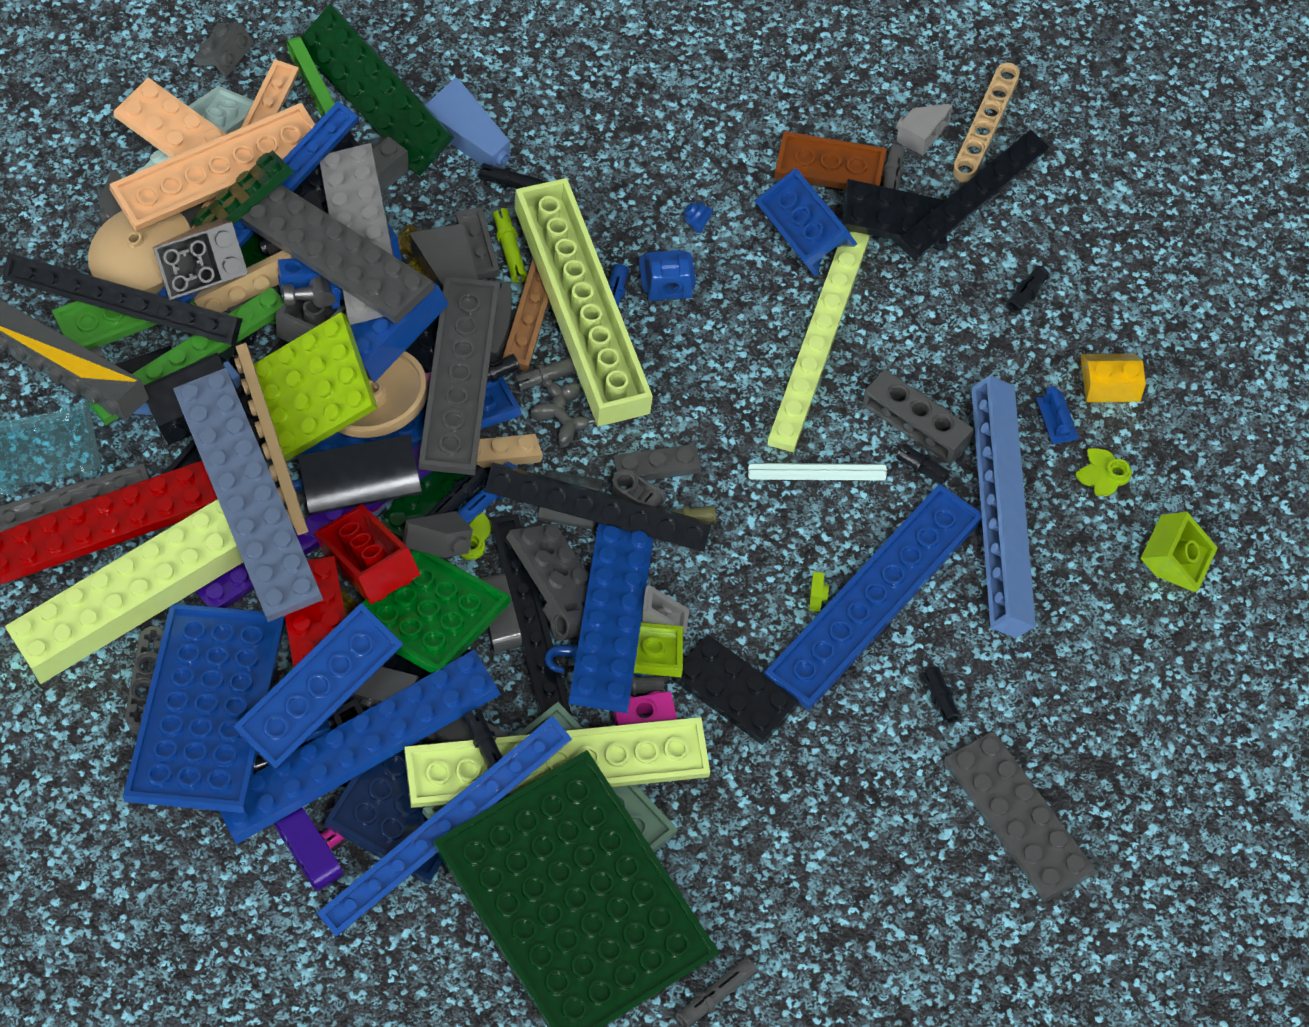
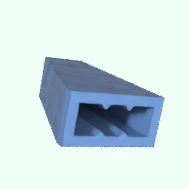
[425,77,510,167]

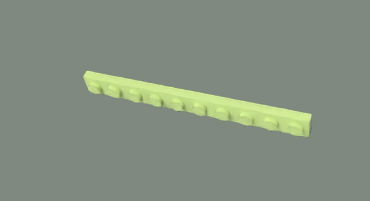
[768,230,870,453]

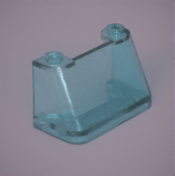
[0,401,102,496]

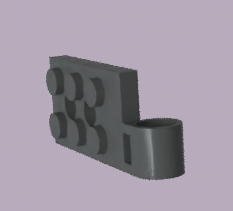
[506,524,589,640]

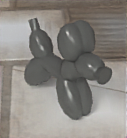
[531,379,596,448]

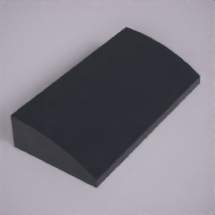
[298,434,422,516]

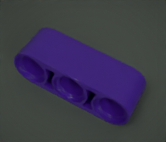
[274,808,344,891]

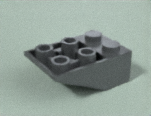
[153,217,248,300]

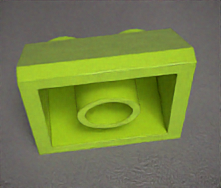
[1141,512,1218,592]

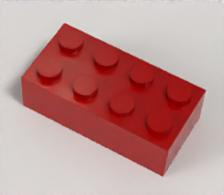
[314,504,421,604]
[285,556,345,668]

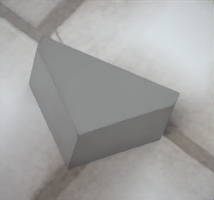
[642,585,689,635]

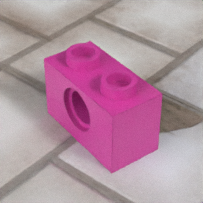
[613,691,677,726]

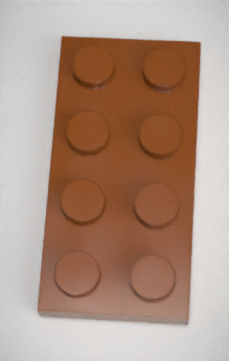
[774,131,887,190]

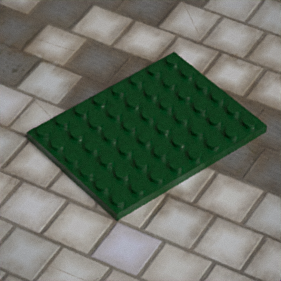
[432,750,720,1027]

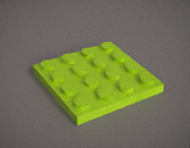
[253,312,378,461]

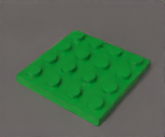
[362,550,511,673]

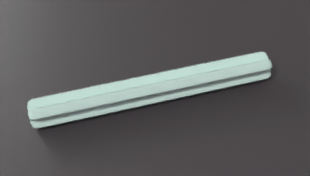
[748,463,887,480]

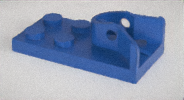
[754,168,857,277]

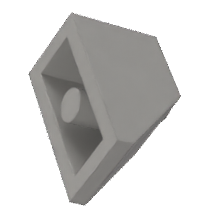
[896,104,953,156]

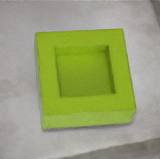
[809,572,829,612]

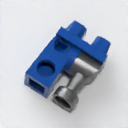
[278,258,344,309]

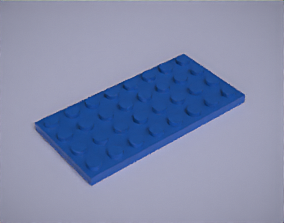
[123,604,286,813]

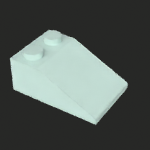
[189,86,254,134]

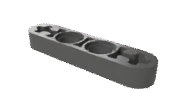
[125,626,164,733]

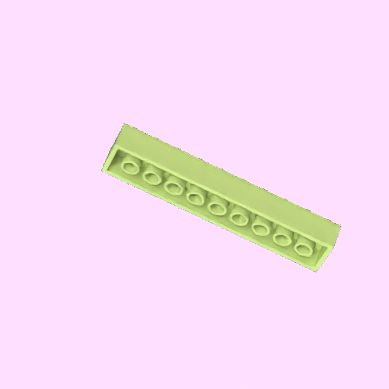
[514,178,653,427]
[5,499,243,684]

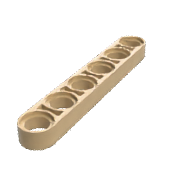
[953,63,1020,183]

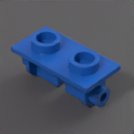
[1036,386,1079,444]

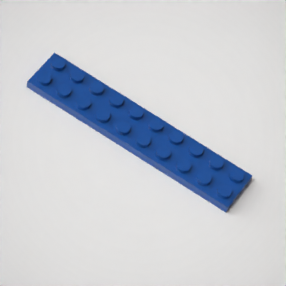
[764,484,982,711]
[220,649,501,844]

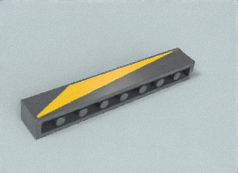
[0,299,149,420]

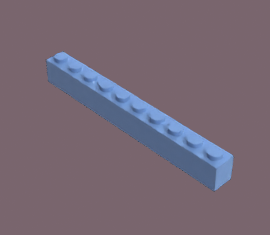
[972,375,1036,638]

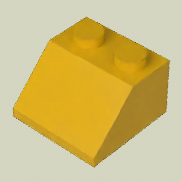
[1081,353,1146,402]

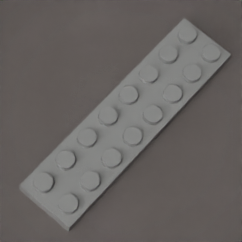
[320,143,394,325]

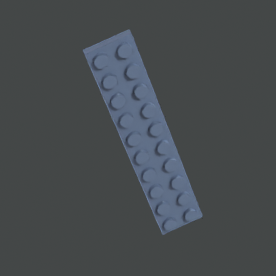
[173,368,323,622]

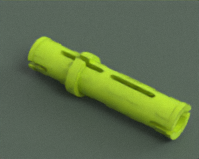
[493,208,528,283]

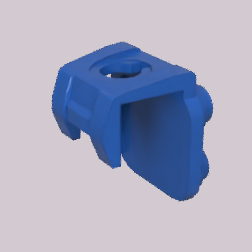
[639,250,696,301]

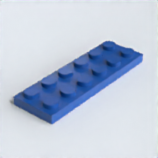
[233,603,403,770]

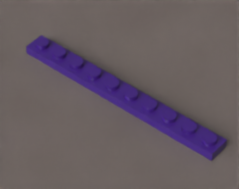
[196,442,432,608]

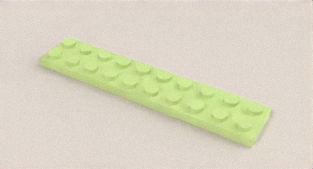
[404,717,710,808]

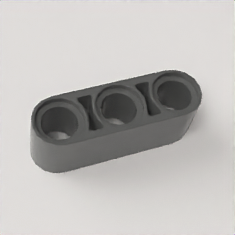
[479,573,522,653]

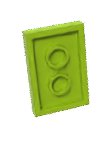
[634,622,683,677]

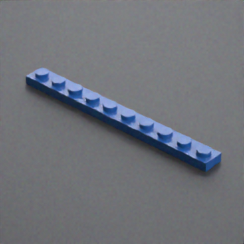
[158,101,359,303]
[317,716,573,937]

